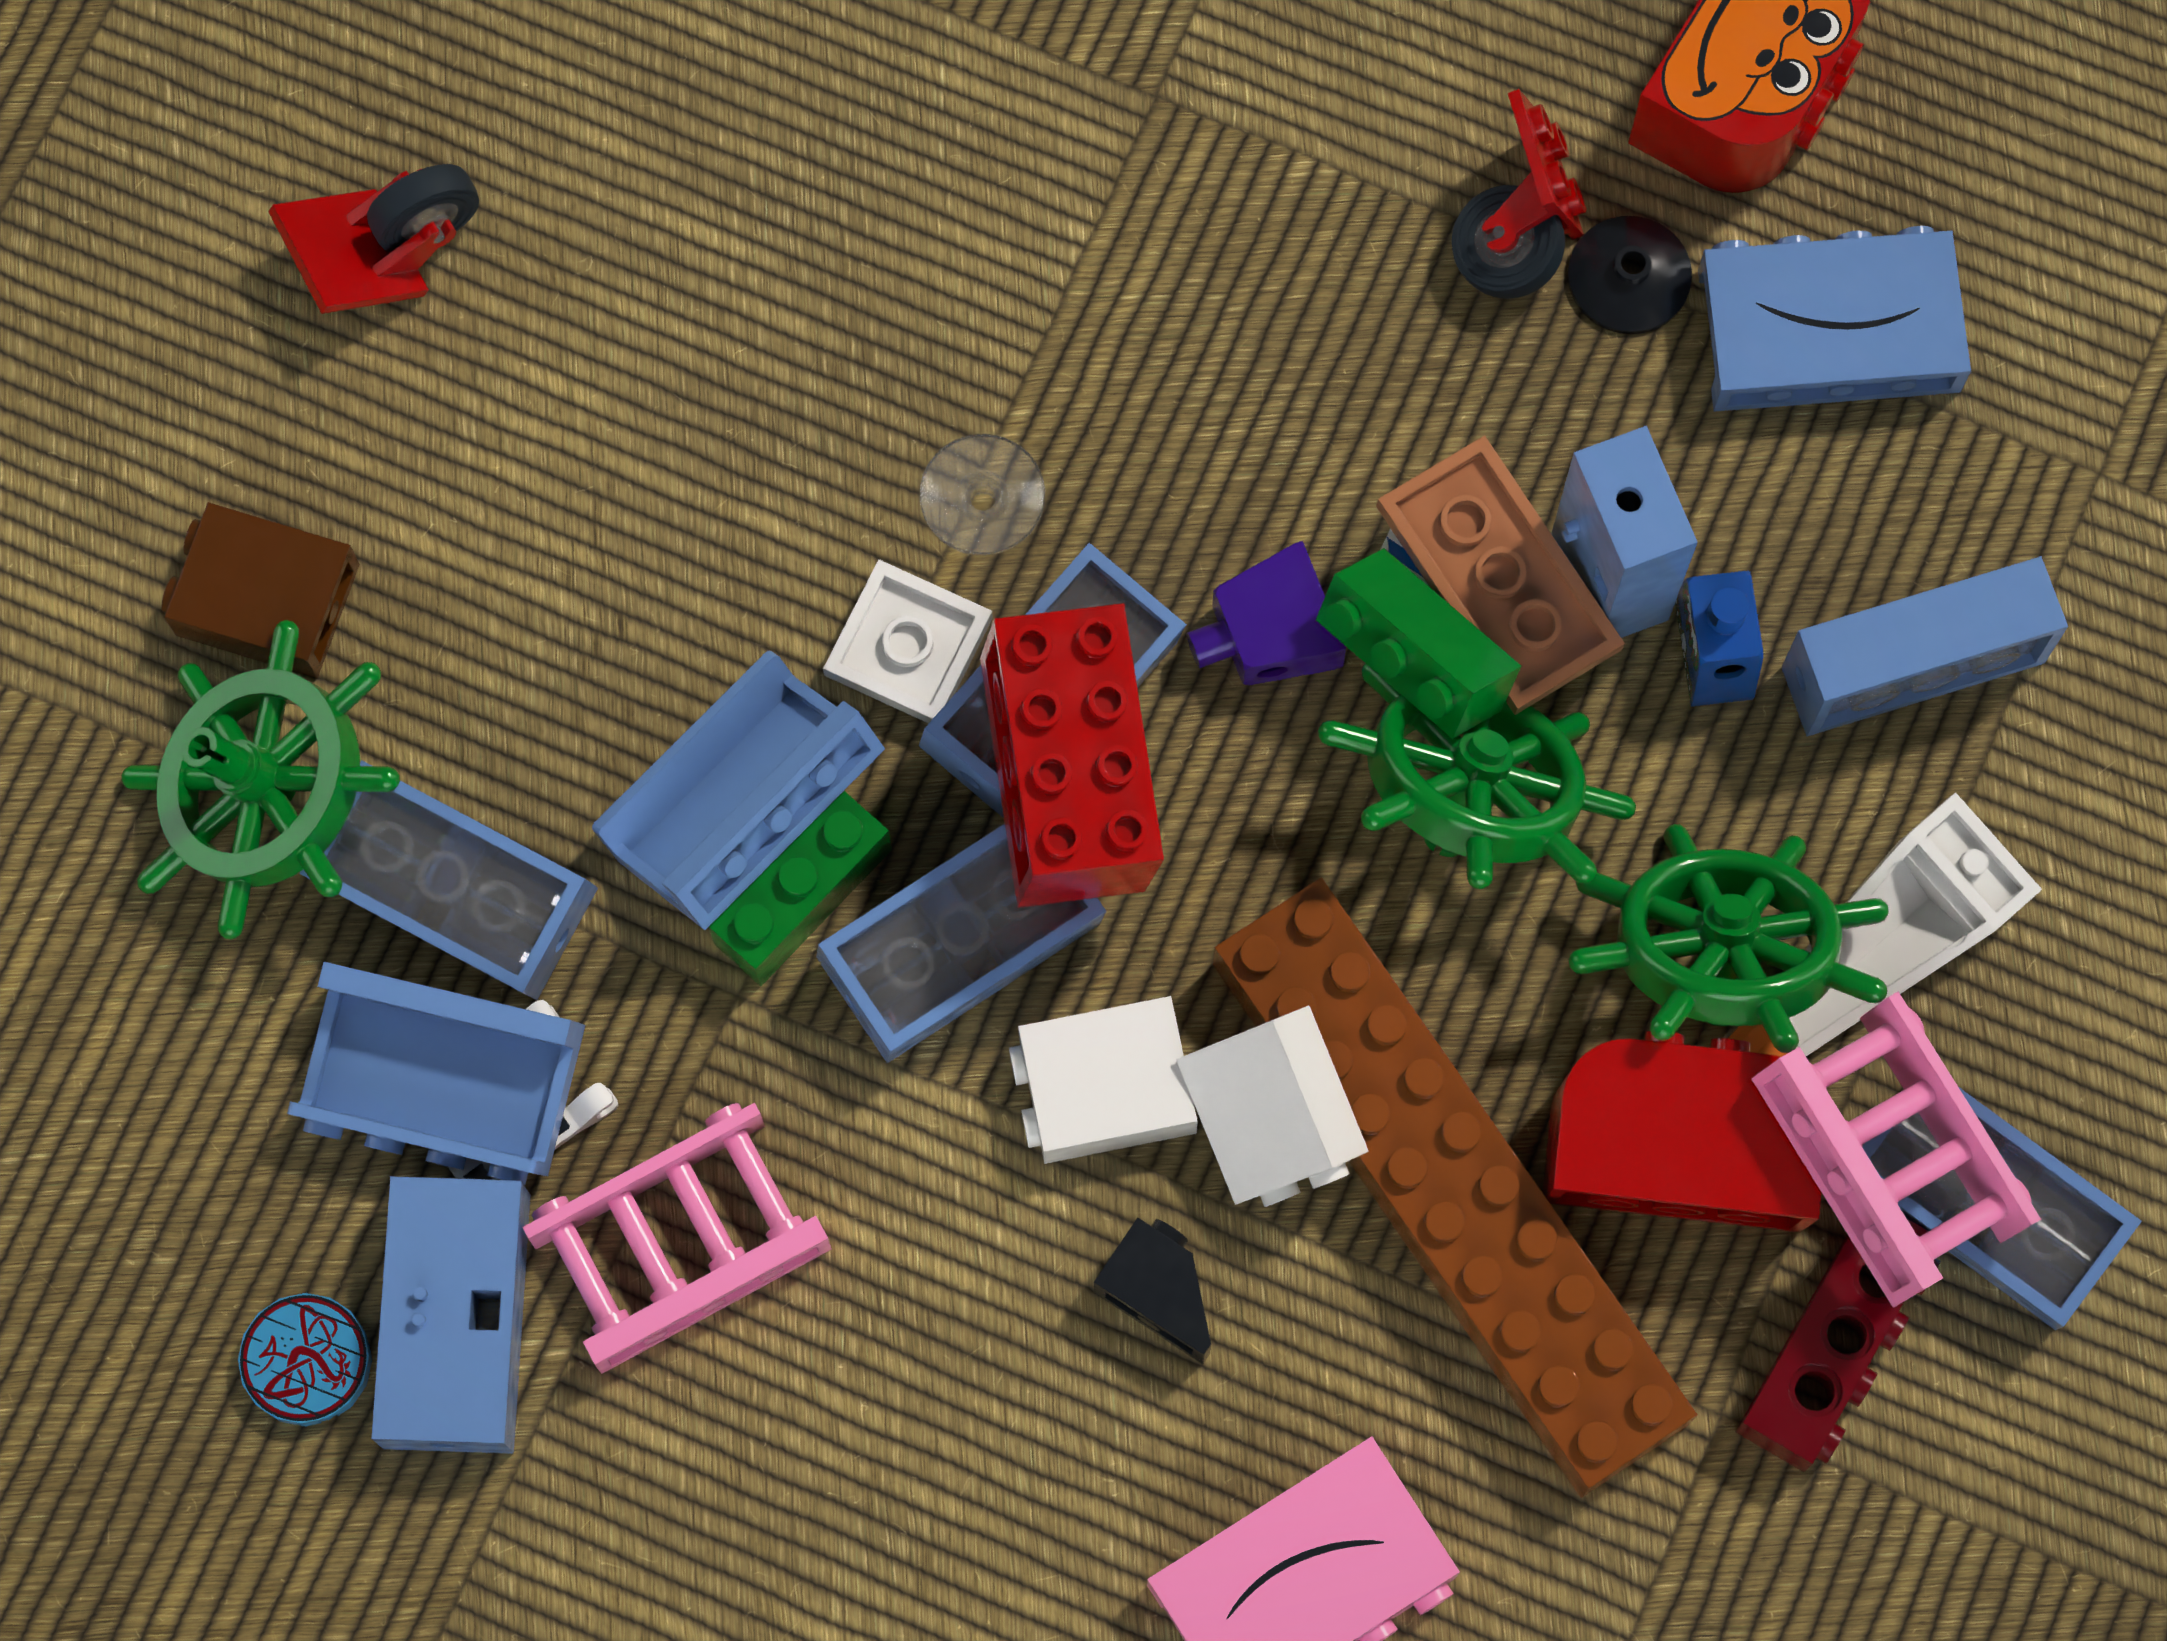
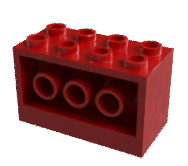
[980,603,1164,908]

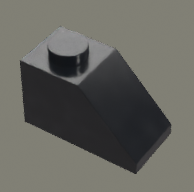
[1094,1217,1211,1364]

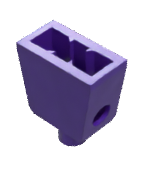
[1186,541,1346,685]

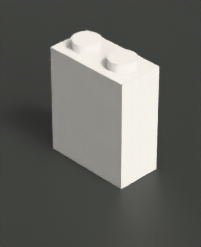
[1009,996,1197,1164]
[1176,1005,1369,1207]

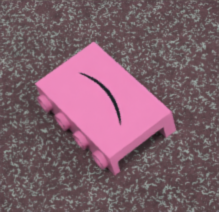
[1147,1436,1460,1641]

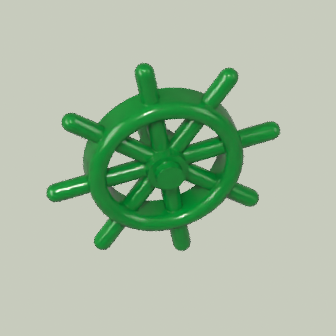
[121,620,400,940]
[1317,663,1636,889]
[1568,824,1889,1053]

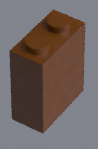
[162,502,360,679]

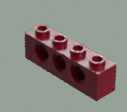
[1735,1219,1941,1472]

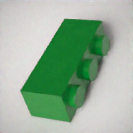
[1316,548,1521,739]
[709,791,892,986]

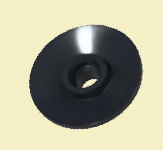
[1568,216,1692,334]

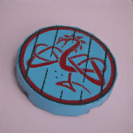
[238,1293,372,1427]

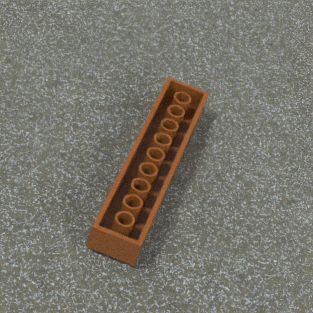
[1213,877,1698,1498]

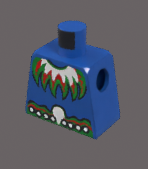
[1675,571,1763,707]

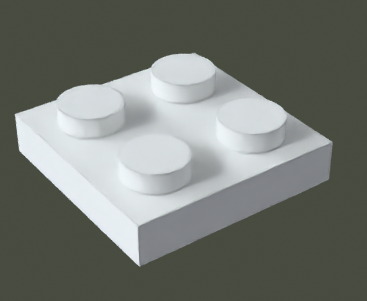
[823,560,993,723]

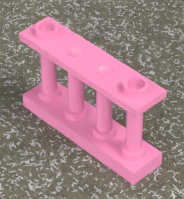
[1751,991,2041,1308]
[522,1103,832,1374]

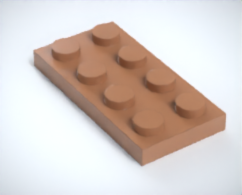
[1376,435,1625,715]

